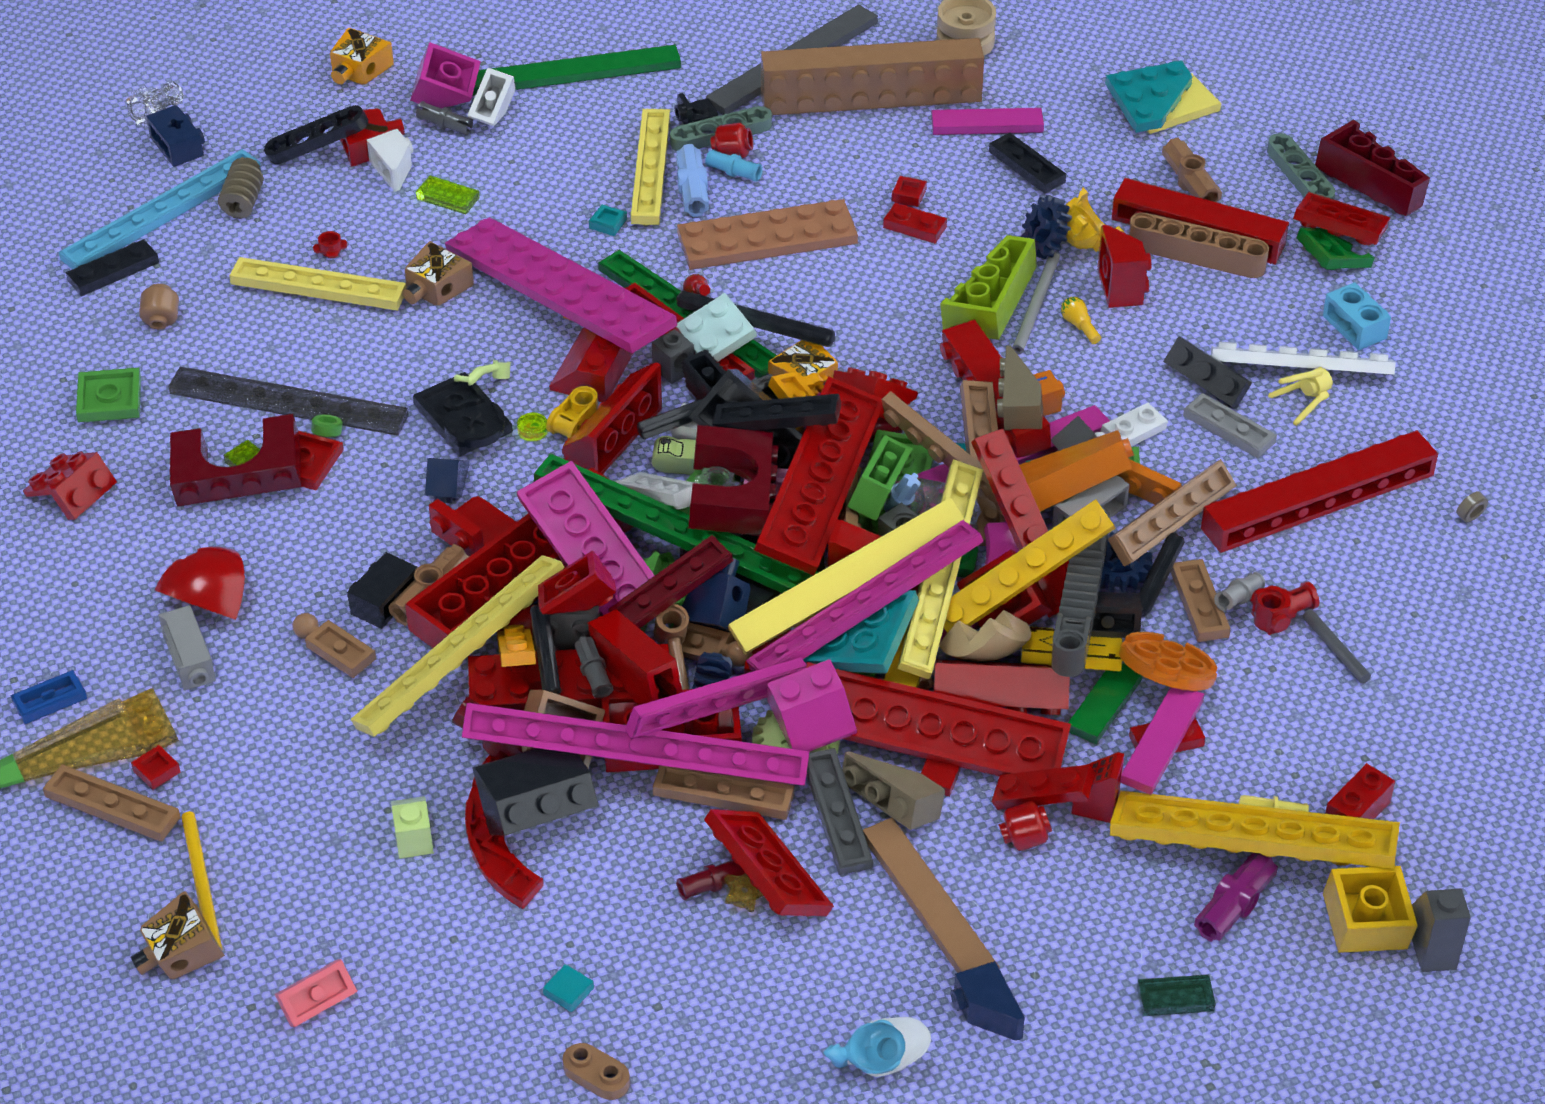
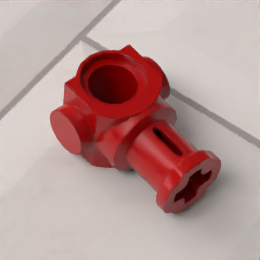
[1250,581,1319,635]

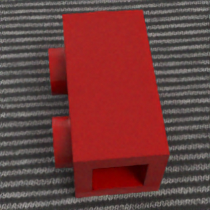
[1325,763,1395,819]

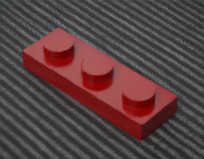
[991,764,1096,810]

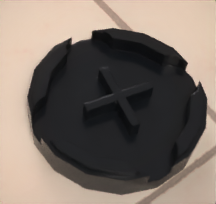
[443,398,506,448]

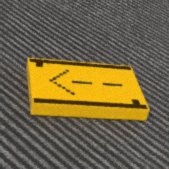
[1021,626,1122,672]

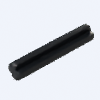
[1139,533,1185,616]
[530,605,561,695]

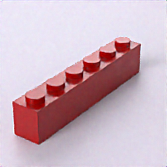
[1111,178,1289,265]
[940,319,1051,458]

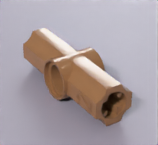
[1162,137,1222,202]
[389,544,469,626]

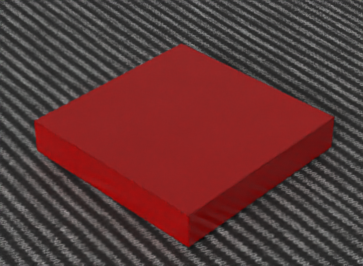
[298,430,344,490]

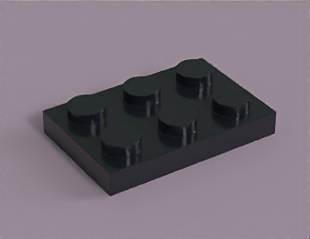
[413,372,513,456]

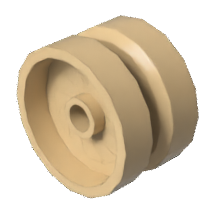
[936,0,996,56]

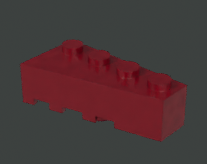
[1315,119,1430,217]

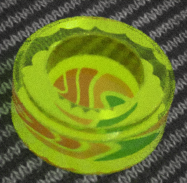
[517,412,548,441]

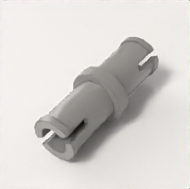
[1214,572,1265,611]

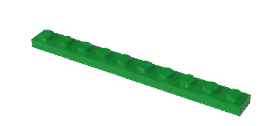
[534,453,819,593]

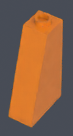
[1019,430,1134,512]

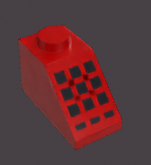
[1071,752,1124,823]

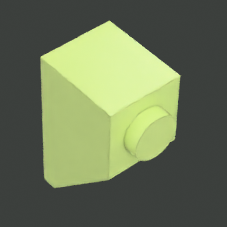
[391,796,434,859]

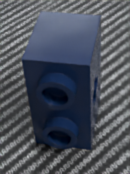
[146,104,205,167]

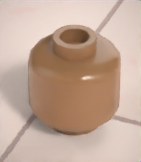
[139,283,179,330]

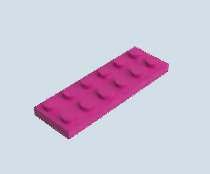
[516,461,655,616]

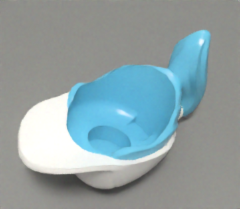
[824,1017,931,1077]

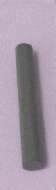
[1303,609,1371,684]

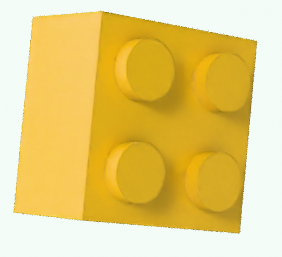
[1323,866,1418,953]

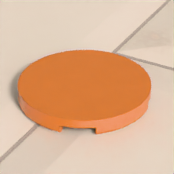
[1119,632,1218,691]

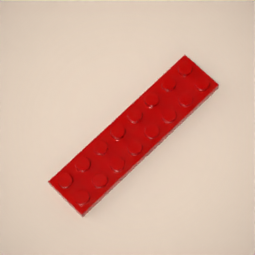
[754,376,883,576]
[806,662,1071,776]

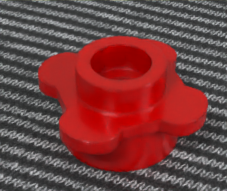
[313,231,348,258]

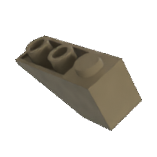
[997,345,1043,430]
[842,751,945,830]

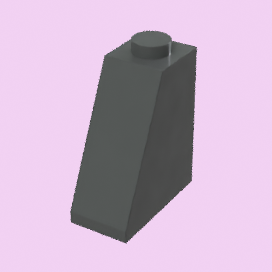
[1412,888,1471,972]

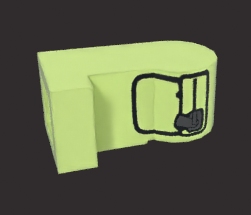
[651,436,696,475]

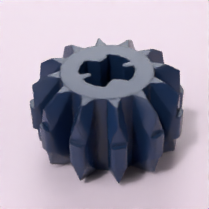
[692,652,733,689]

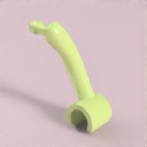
[454,360,511,386]

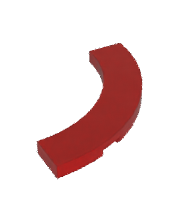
[465,755,544,909]

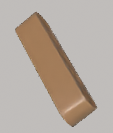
[1129,213,1269,278]

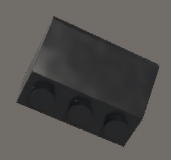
[472,748,599,836]

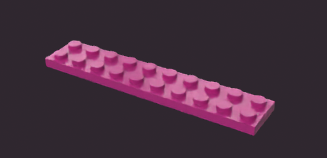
[445,217,678,353]

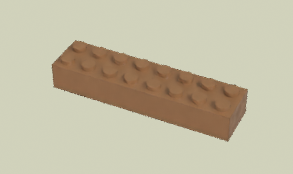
[761,38,984,115]

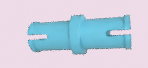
[705,149,763,182]

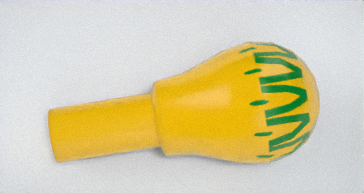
[1061,296,1102,344]

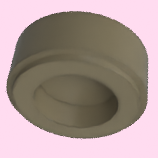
[1456,491,1488,522]

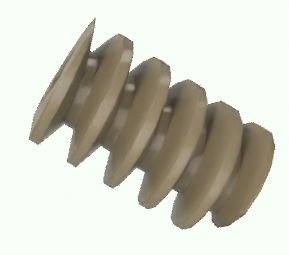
[218,157,264,219]

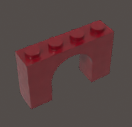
[170,414,301,507]
[688,425,778,535]

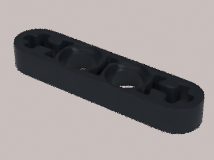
[264,105,369,164]

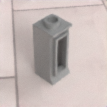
[1052,475,1129,528]
[158,605,216,691]

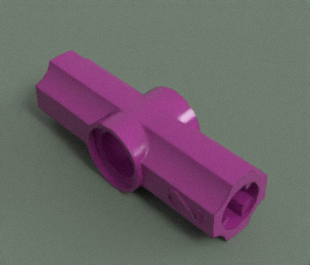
[1194,853,1278,942]

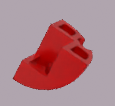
[155,546,245,620]

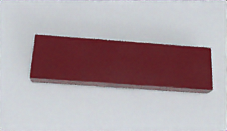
[608,535,734,629]

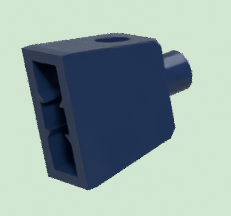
[682,558,751,633]

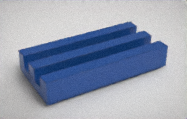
[10,670,87,725]

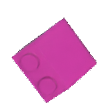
[410,42,481,108]
[767,659,857,751]

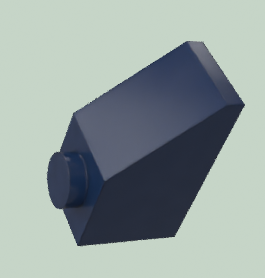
[425,458,469,504]
[950,961,1025,1041]

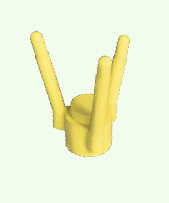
[1268,367,1333,426]

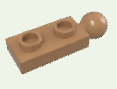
[292,613,376,678]
[669,622,752,667]

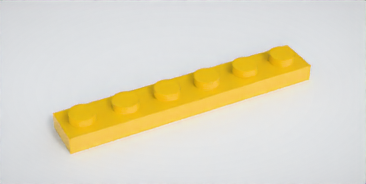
[944,499,1116,633]

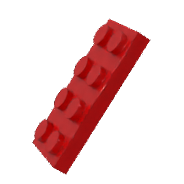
[704,809,834,917]

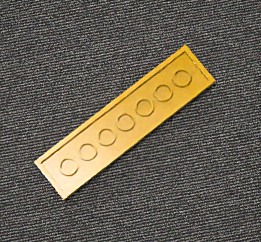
[1110,790,1400,869]

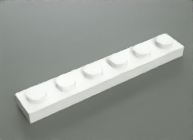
[1211,342,1396,375]

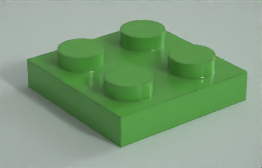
[76,367,141,423]

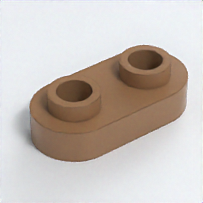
[562,1043,630,1100]

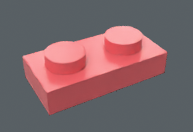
[274,959,357,1027]

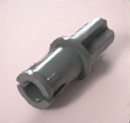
[575,636,613,698]

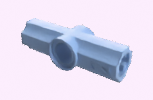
[676,144,709,217]

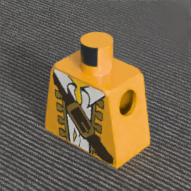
[330,27,394,85]
[768,340,838,393]

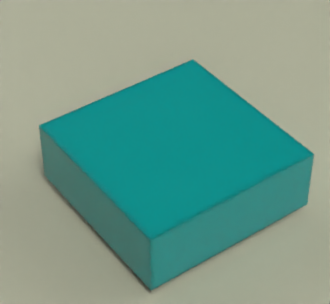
[589,204,627,236]
[543,964,594,1012]

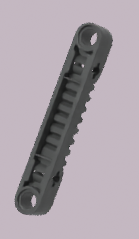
[1051,507,1110,677]

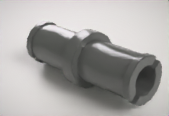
[416,101,473,135]

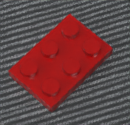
[1293,192,1391,245]

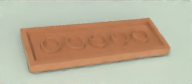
[677,199,858,270]

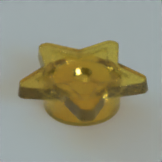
[724,873,763,912]

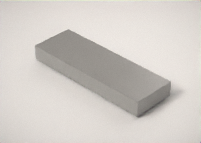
[1183,393,1277,458]

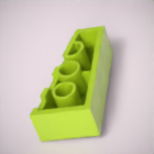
[940,235,1037,340]

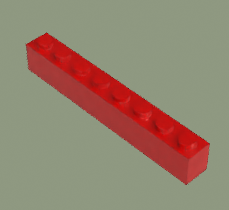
[1201,430,1439,553]

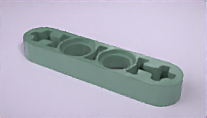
[670,106,772,151]
[1267,133,1336,200]

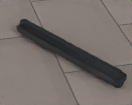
[637,374,773,439]

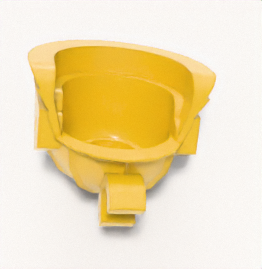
[1065,187,1125,252]

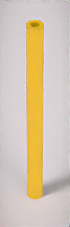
[181,811,223,950]

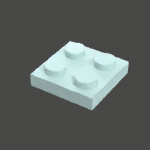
[676,293,757,362]

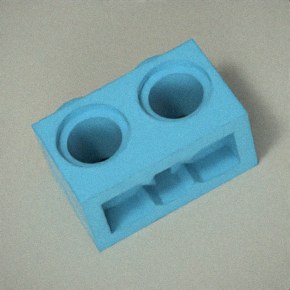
[1323,282,1391,350]

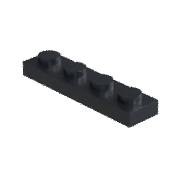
[712,394,842,431]

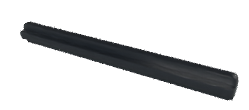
[676,290,836,347]

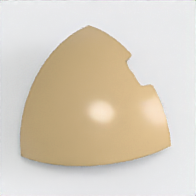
[939,610,1031,662]

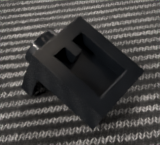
[674,93,719,124]

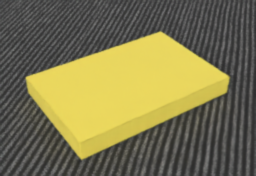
[1148,73,1221,134]

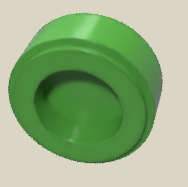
[311,415,343,437]

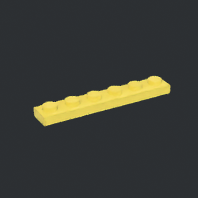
[631,109,670,225]
[229,257,407,311]

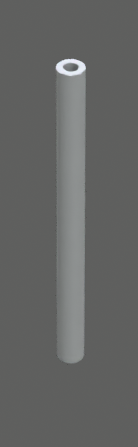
[1012,252,1060,354]

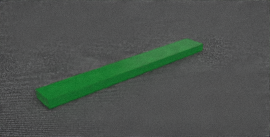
[472,44,681,96]
[598,249,777,378]

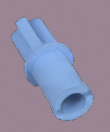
[884,473,921,512]

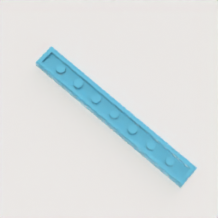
[59,149,261,269]

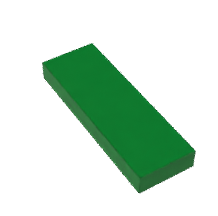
[1068,663,1143,745]

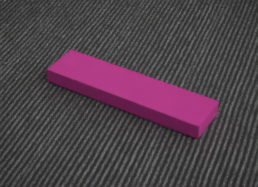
[931,108,1044,135]
[1121,687,1205,795]

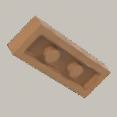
[1170,559,1231,642]

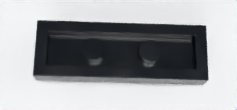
[989,132,1066,194]
[66,239,159,297]
[1163,336,1252,409]

